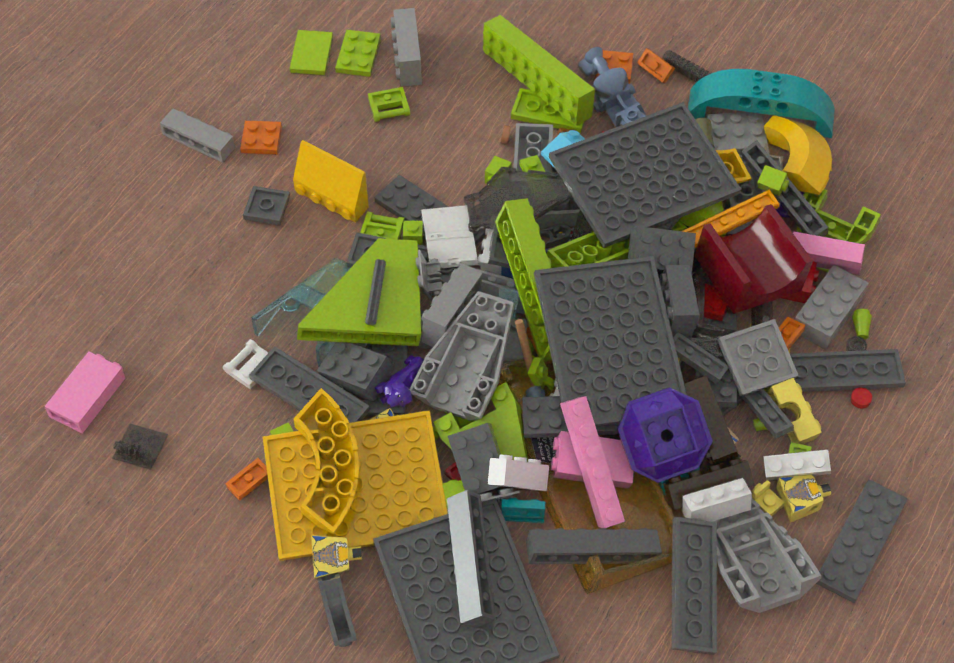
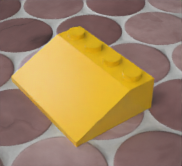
[293,140,369,223]

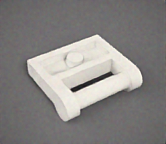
[223,339,268,389]

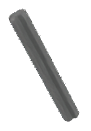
[365,259,386,326]

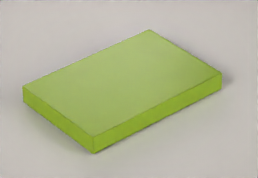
[290,30,333,75]

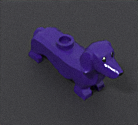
[375,355,424,408]

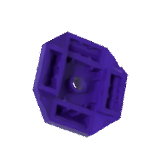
[617,387,713,482]

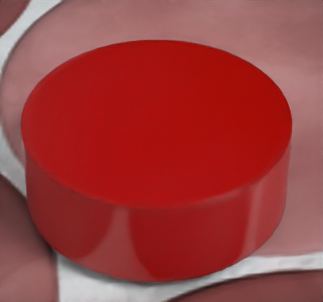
[850,387,872,409]

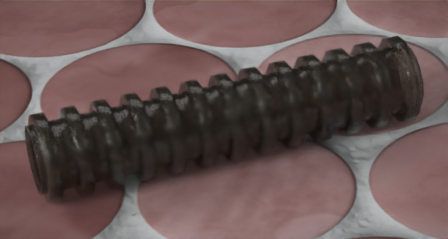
[662,50,712,82]

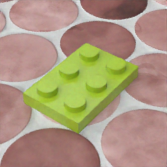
[335,29,381,77]

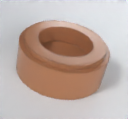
[501,125,511,144]

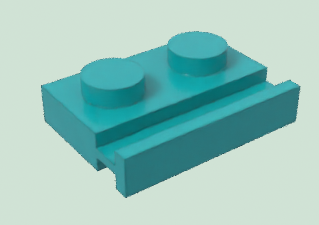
[502,498,545,523]

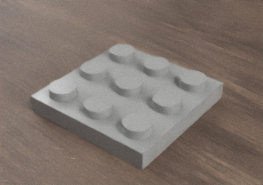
[706,112,770,155]
[717,319,799,396]

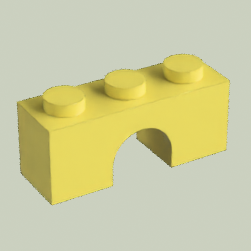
[767,378,822,444]

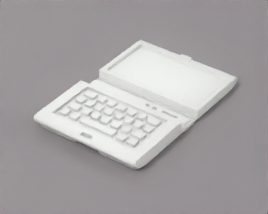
[421,205,478,269]

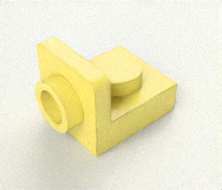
[752,480,785,516]

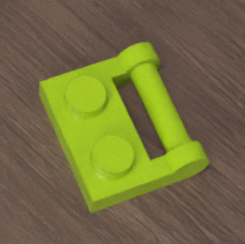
[368,87,410,122]
[360,211,405,239]

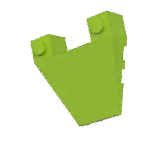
[797,189,881,273]
[433,382,528,462]

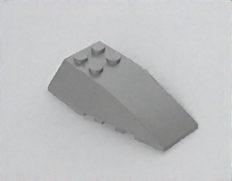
[713,498,821,613]

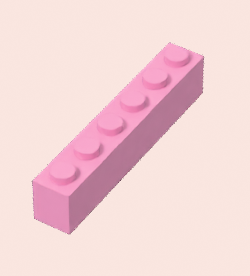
[560,396,625,528]

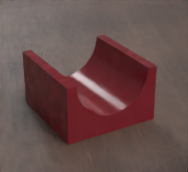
[694,204,813,314]

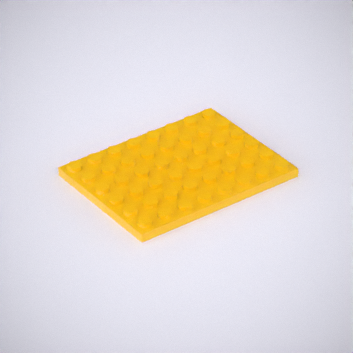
[262,410,448,561]

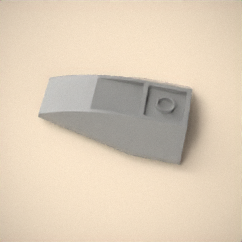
[409,291,515,420]

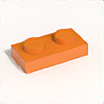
[637,48,675,83]
[779,317,806,350]
[225,458,268,501]

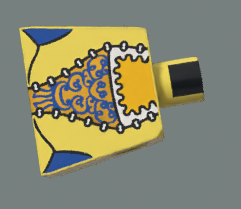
[776,475,831,522]
[311,535,362,579]

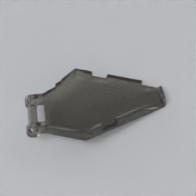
[464,167,572,232]

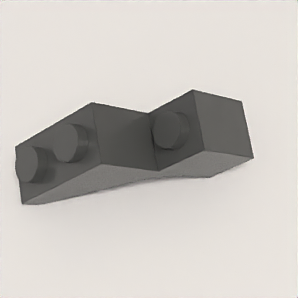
[317,573,357,647]

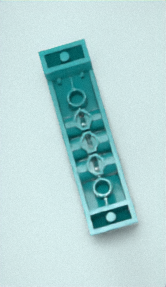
[688,69,835,138]

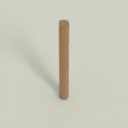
[515,319,534,387]

